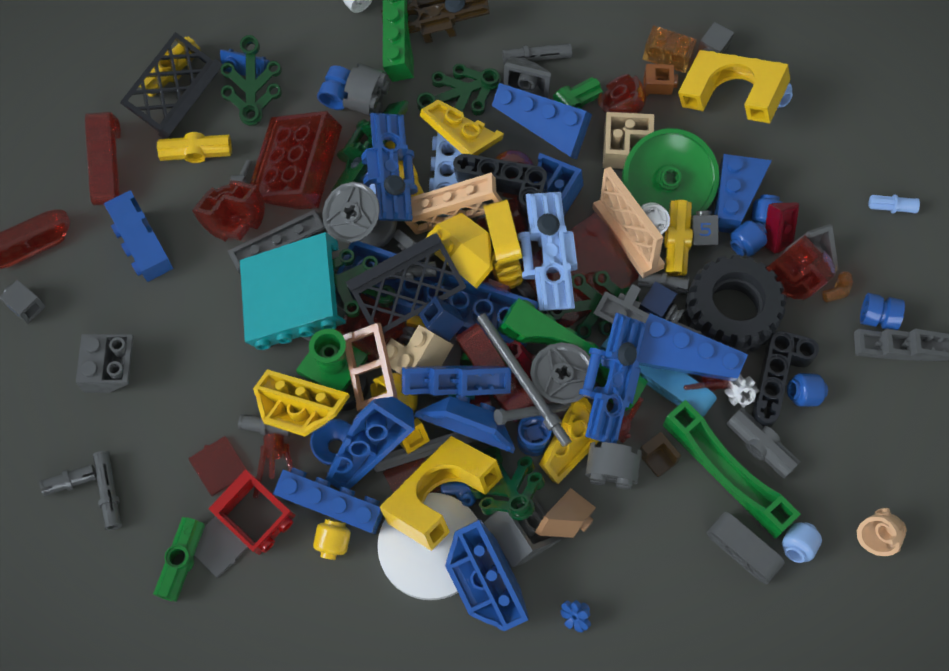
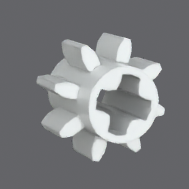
[724,375,759,408]

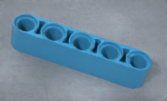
[600,335,717,417]

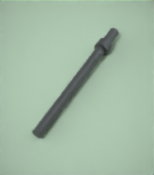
[477,313,572,447]

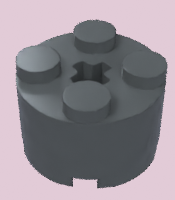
[343,63,391,116]
[585,442,642,490]

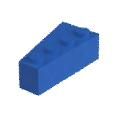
[637,313,748,382]

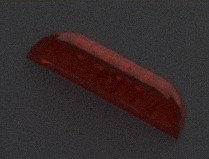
[0,209,70,269]

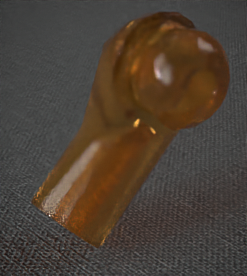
[822,271,853,302]

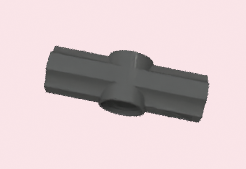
[726,407,801,479]

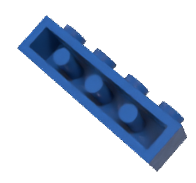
[273,467,383,534]

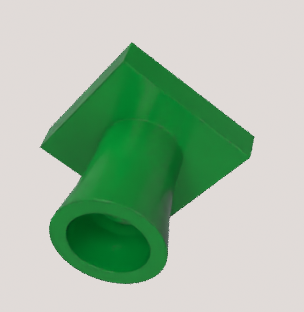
[296,329,368,392]

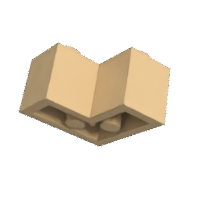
[603,112,654,169]
[379,325,453,375]

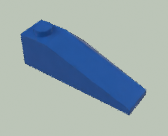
[325,396,415,489]

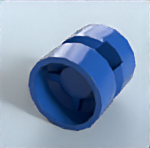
[317,66,351,110]
[860,293,905,330]
[517,415,552,456]

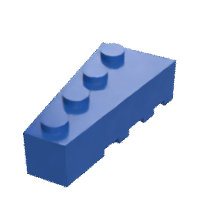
[492,83,592,160]

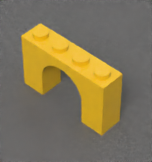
[678,50,791,124]
[380,436,503,551]

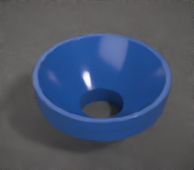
[310,419,351,466]

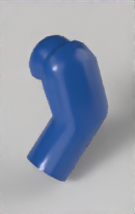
[441,482,476,507]

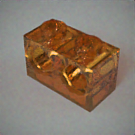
[643,26,697,73]

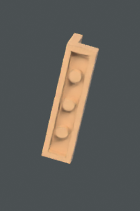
[405,172,503,235]

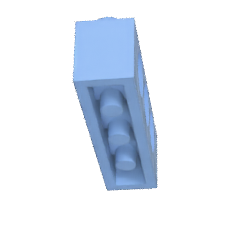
[429,133,462,217]

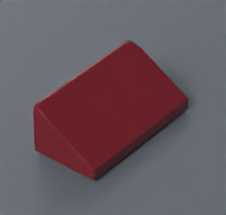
[764,202,799,253]

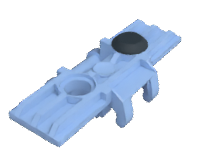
[517,192,578,311]

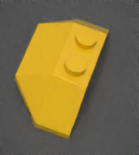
[426,213,493,289]
[253,369,350,437]

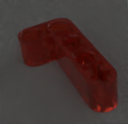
[85,112,121,206]
[455,323,535,423]

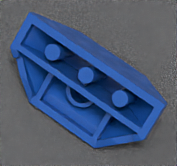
[414,394,515,453]
[445,519,529,631]

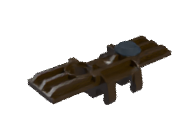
[381,0,490,44]

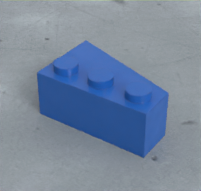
[525,153,584,231]
[714,154,772,233]
[104,190,174,282]

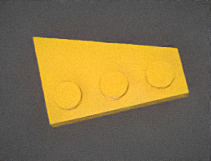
[420,100,504,156]
[539,396,599,484]

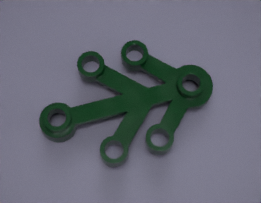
[221,35,282,126]
[417,64,501,116]
[332,249,396,318]
[544,271,639,339]
[470,447,545,520]

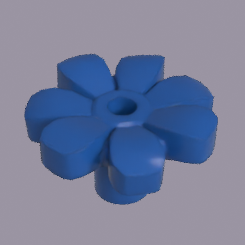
[560,600,591,632]

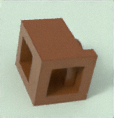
[643,64,678,96]

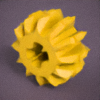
[491,251,523,290]

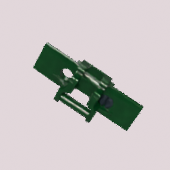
[331,100,409,191]

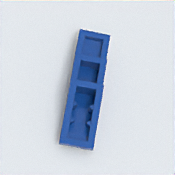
[402,366,511,396]

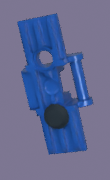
[361,113,418,221]
[579,313,646,444]

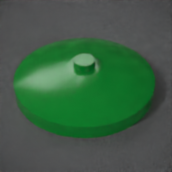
[622,128,719,216]

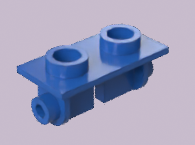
[220,49,270,78]

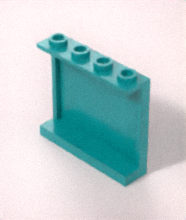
[240,232,346,350]

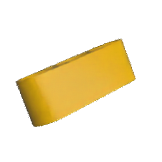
[483,200,523,265]

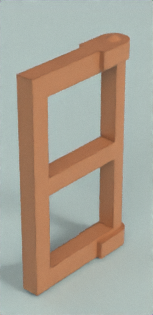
[343,323,398,411]

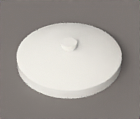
[378,493,478,600]

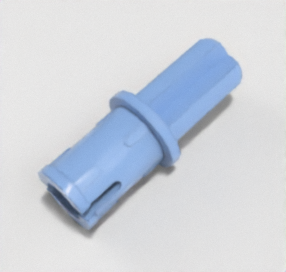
[868,194,920,214]

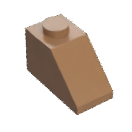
[535,488,596,538]

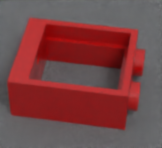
[209,469,296,555]

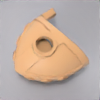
[857,508,907,556]

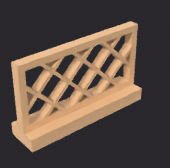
[592,166,665,278]

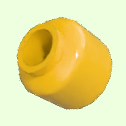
[313,519,351,560]

